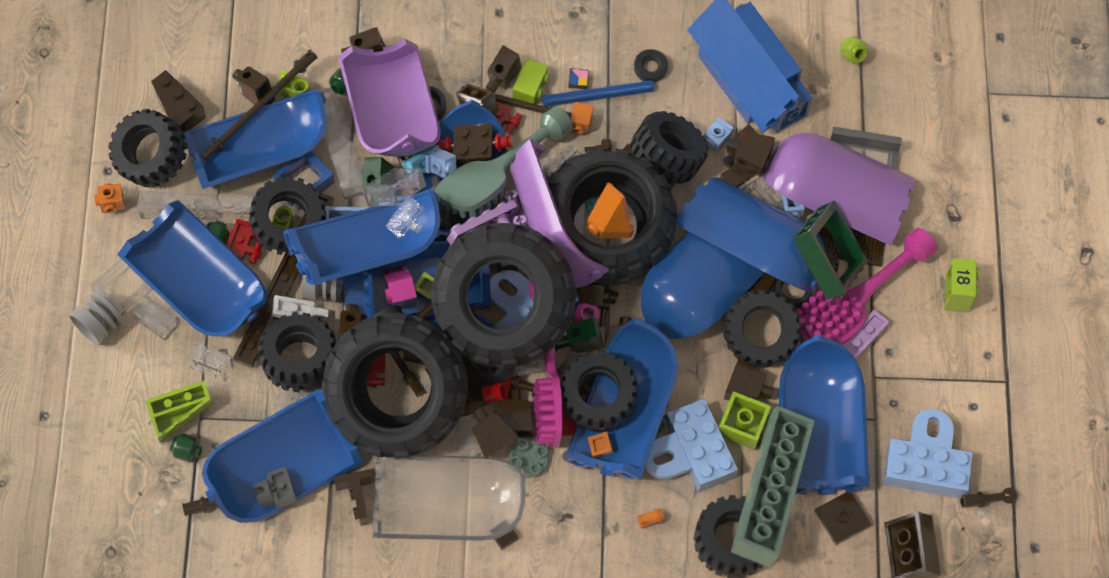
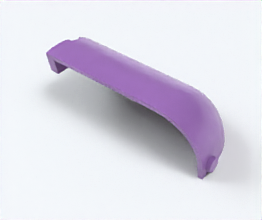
[338,39,440,157]
[763,133,915,246]
[510,139,609,288]

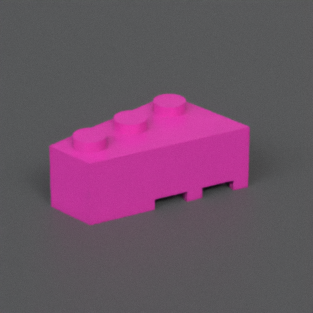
[382,265,417,307]

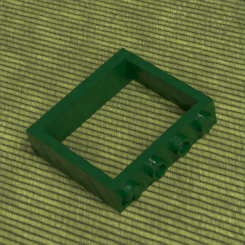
[793,200,868,300]

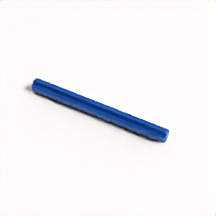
[542,80,654,106]

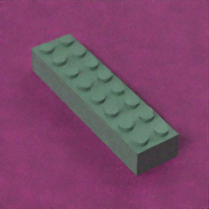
[731,406,814,567]

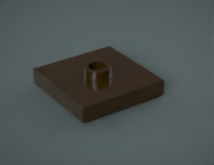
[814,492,872,545]

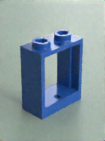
[272,151,335,210]

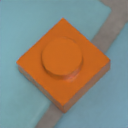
[588,432,614,458]

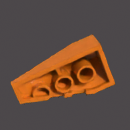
[586,183,634,238]

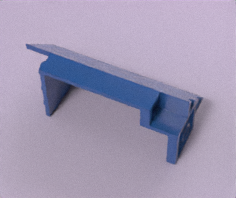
[687,0,813,133]
[343,240,491,325]

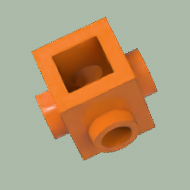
[94,183,125,213]

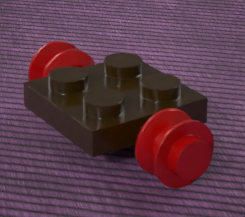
[435,123,513,163]

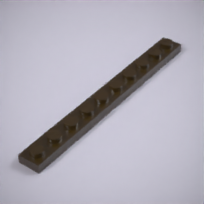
[233,193,334,368]

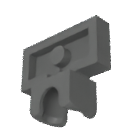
[253,466,297,509]

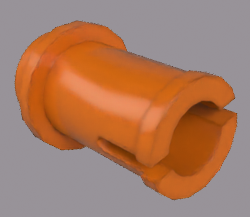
[637,508,664,528]

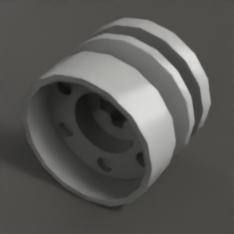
[302,275,343,302]
[69,291,124,345]

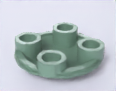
[508,438,549,478]

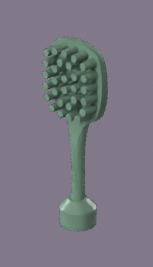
[435,107,573,218]

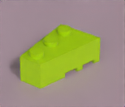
[145,381,212,443]

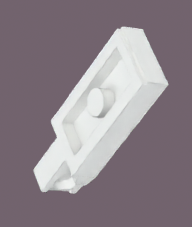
[272,295,328,321]

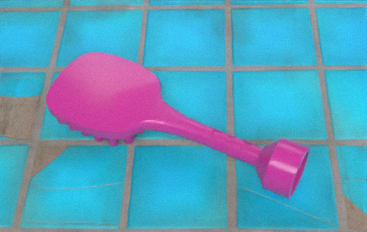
[796,228,938,345]
[529,280,562,448]

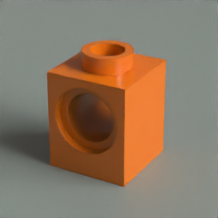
[571,102,593,135]

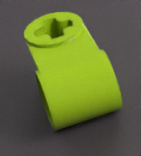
[272,70,310,98]
[272,206,294,230]

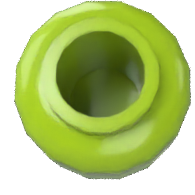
[840,36,868,64]

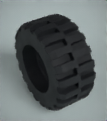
[108,109,187,187]
[631,111,708,184]
[249,176,326,256]
[723,289,801,368]
[259,312,336,392]
[560,350,638,432]
[694,495,764,578]

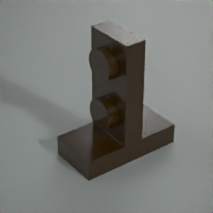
[334,468,377,526]

